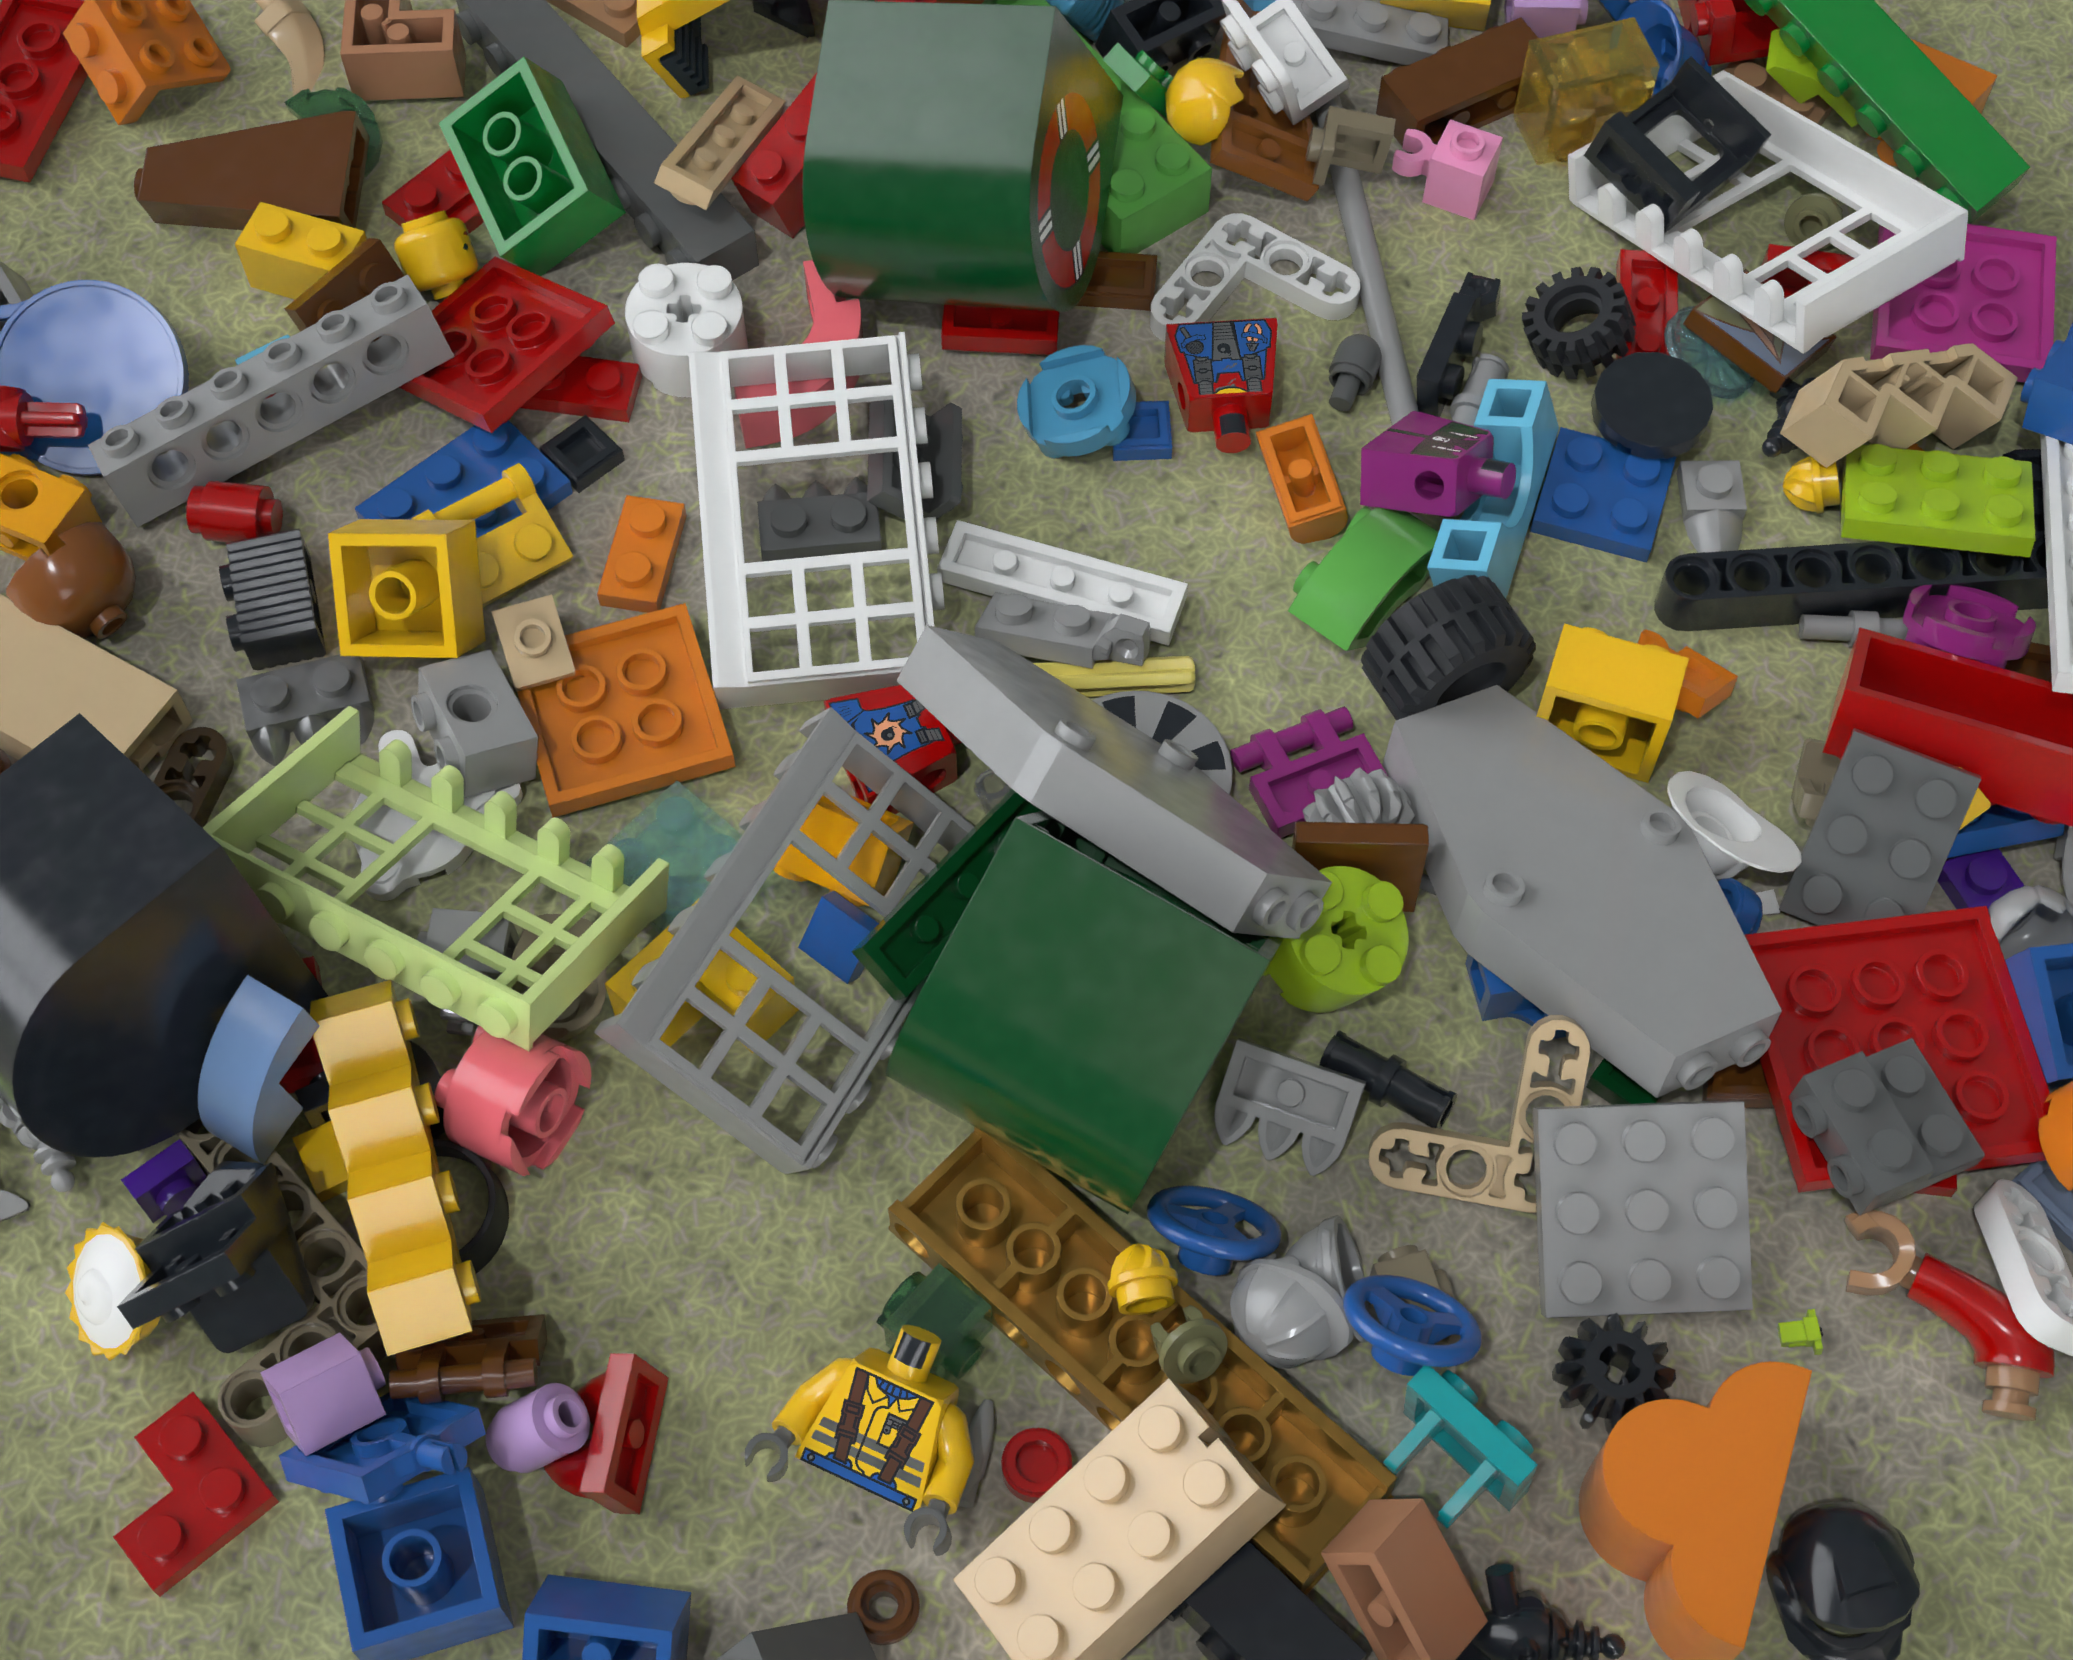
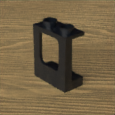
[1584,56,1772,234]

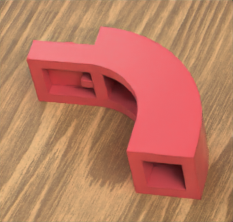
[734,260,863,449]

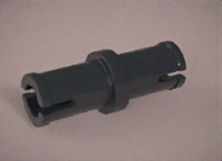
[1319,1031,1457,1129]

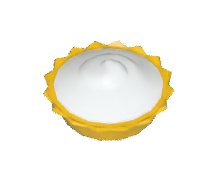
[65,1222,161,1361]

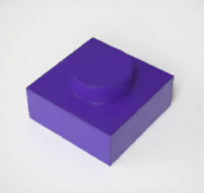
[1937,848,2025,909]
[121,1139,207,1223]

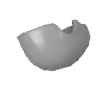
[1988,885,2073,959]

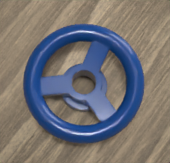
[1147,1186,1281,1276]
[1343,1275,1482,1376]

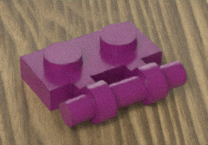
[1230,706,1388,838]

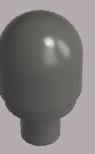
[1329,334,1382,411]

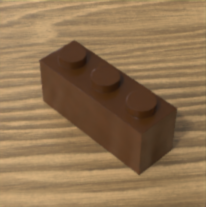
[1376,17,1558,154]

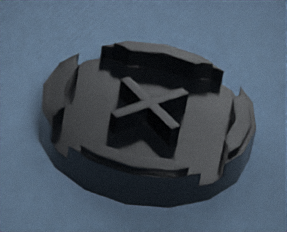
[1591,352,1713,459]

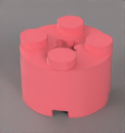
[434,1026,592,1176]

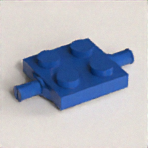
[279,1392,486,1505]

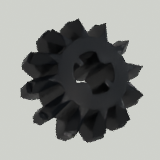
[1552,1312,1676,1435]

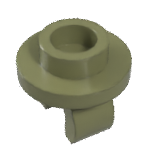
[1784,193,1843,250]
[1150,1305,1228,1384]

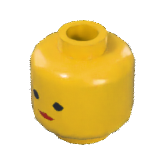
[394,210,479,300]

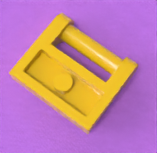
[411,463,573,607]

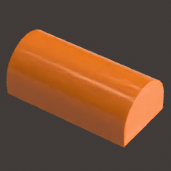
[1256,414,1348,544]

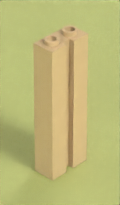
[0,594,193,774]

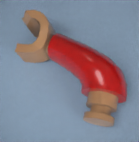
[1844,1210,2055,1421]

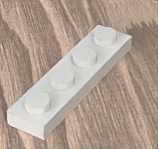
[937,520,1188,646]

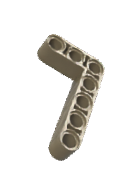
[177,1118,387,1448]

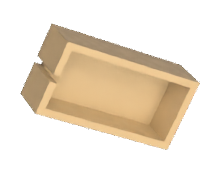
[953,1378,1286,1660]

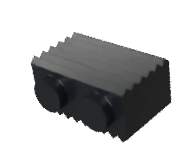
[219,528,326,671]

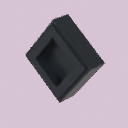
[539,415,625,493]

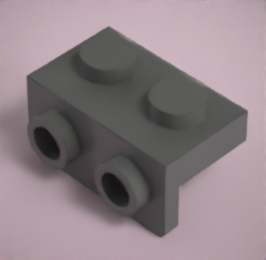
[867,400,963,520]

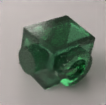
[876,1263,993,1380]

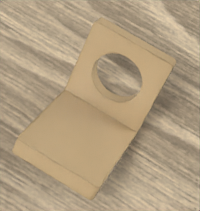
[492,594,576,691]

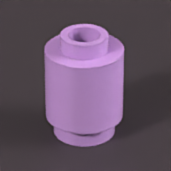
[486,1383,590,1473]

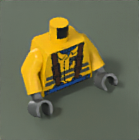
[745,1325,974,1556]

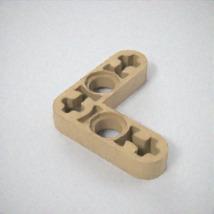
[1368,1015,1590,1213]

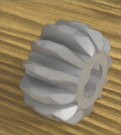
[1302,767,1415,824]

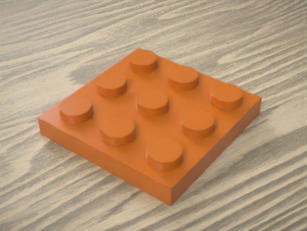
[517,603,736,818]

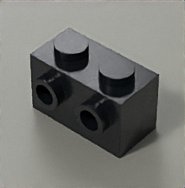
[1095,0,1226,71]

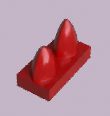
[544,1353,669,1515]

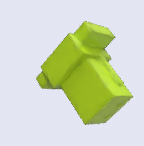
[1777,1309,1823,1355]

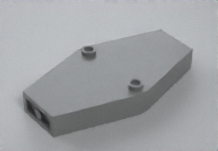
[896,625,1332,939]
[1382,685,1782,1098]

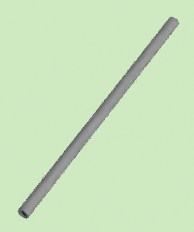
[1315,47,1419,425]

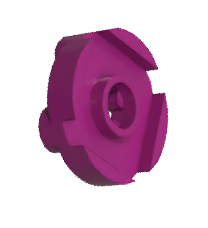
[1903,585,2036,669]

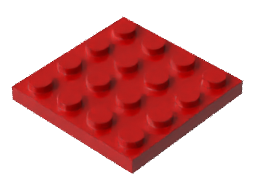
[1745,906,2050,1193]

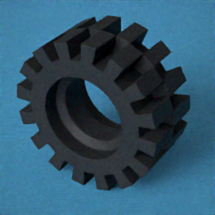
[1522,267,1636,379]

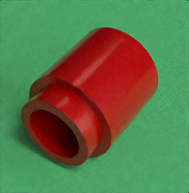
[186,481,283,543]

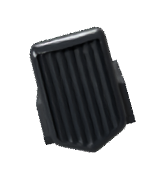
[117,1161,314,1353]

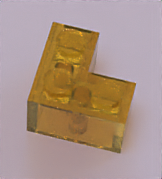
[1513,17,1660,165]

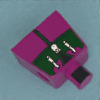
[1360,411,1516,517]

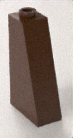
[134,111,370,230]

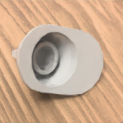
[1667,771,1802,880]

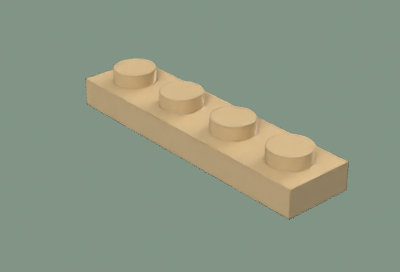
[654,75,786,210]

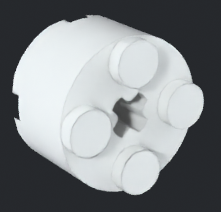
[625,263,748,397]

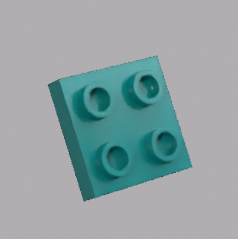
[1383,1366,1538,1529]

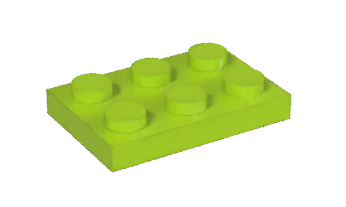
[1841,444,2035,557]

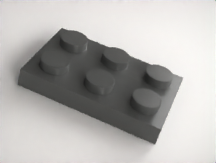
[1779,728,1981,926]

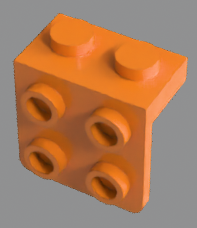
[63,0,231,125]

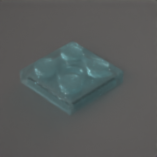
[585,781,742,934]

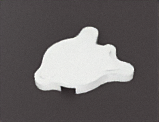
[352,730,523,901]

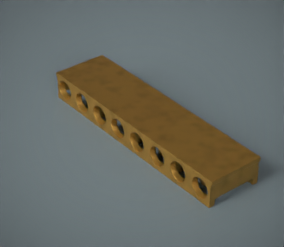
[888,1127,1398,1596]

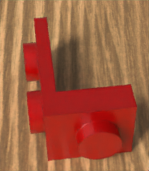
[1690,0,1779,66]

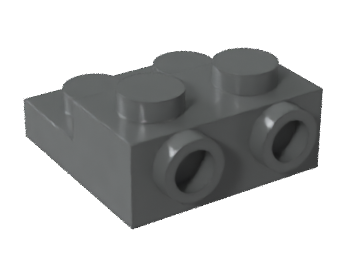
[1789,1038,1985,1216]

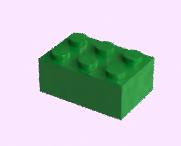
[439,56,626,276]

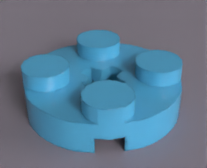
[1017,345,1136,458]

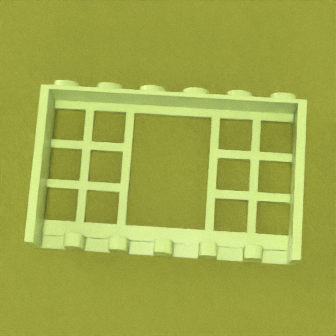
[202,706,670,1051]

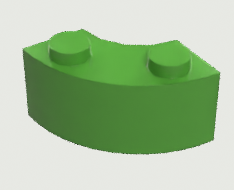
[1288,506,1439,651]

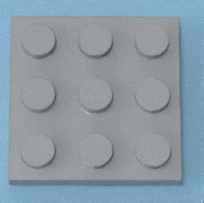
[1532,1100,1753,1318]

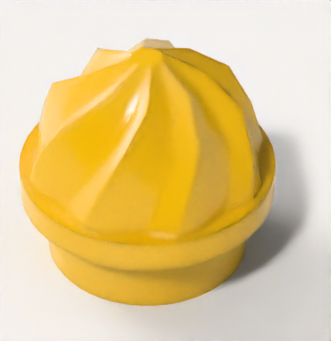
[1783,456,1841,514]
[1107,1244,1178,1315]

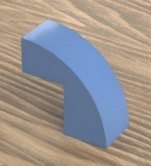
[198,975,319,1164]

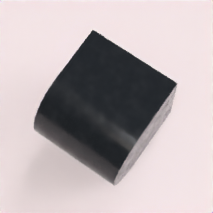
[0,713,329,1158]

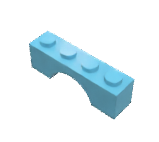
[1427,379,1559,598]

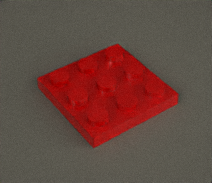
[398,256,615,433]

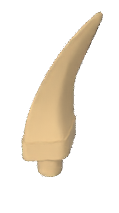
[255,0,325,110]

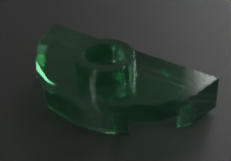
[284,87,383,177]

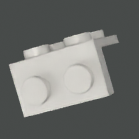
[1220,0,1349,125]

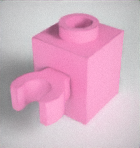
[1392,119,1503,220]

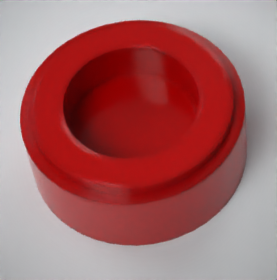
[1001,1428,1072,1503]

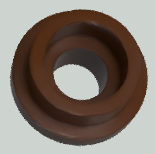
[847,1570,920,1645]

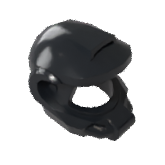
[1766,1501,1920,1660]

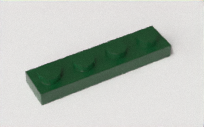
[851,789,1042,1001]

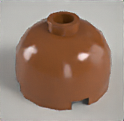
[6,522,136,639]

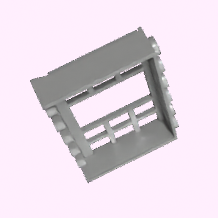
[594,707,975,1175]

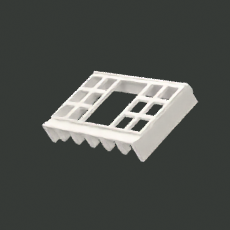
[1568,70,1968,354]
[688,332,947,709]

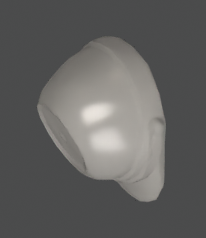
[1284,1215,1369,1343]

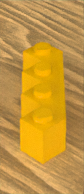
[310,980,482,1356]

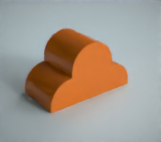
[1579,1361,1812,1660]

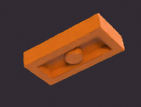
[597,495,687,613]

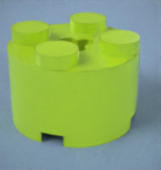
[1264,866,1409,1013]

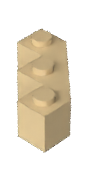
[1780,343,2018,468]

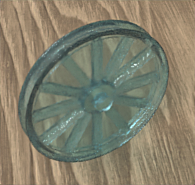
[1664,306,1755,399]

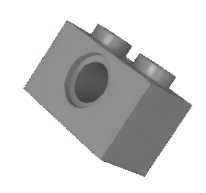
[411,650,538,798]

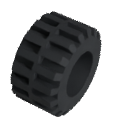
[1361,575,1536,720]

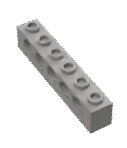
[88,275,455,528]

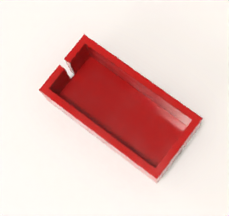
[1823,627,2073,827]

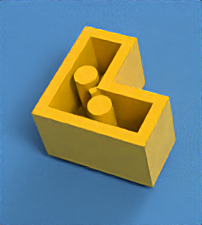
[605,899,799,1054]

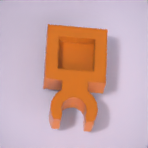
[1637,629,1738,719]

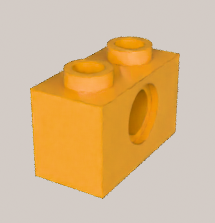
[0,453,102,561]

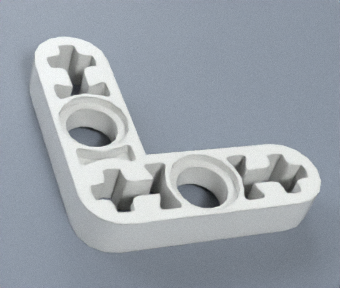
[1150,213,1360,342]
[1974,1179,2073,1356]

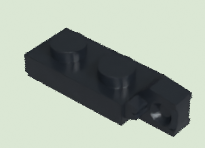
[1416,272,1501,417]

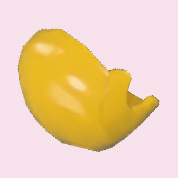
[1165,58,1244,146]

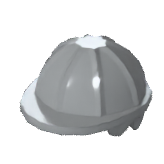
[1230,1253,1354,1369]

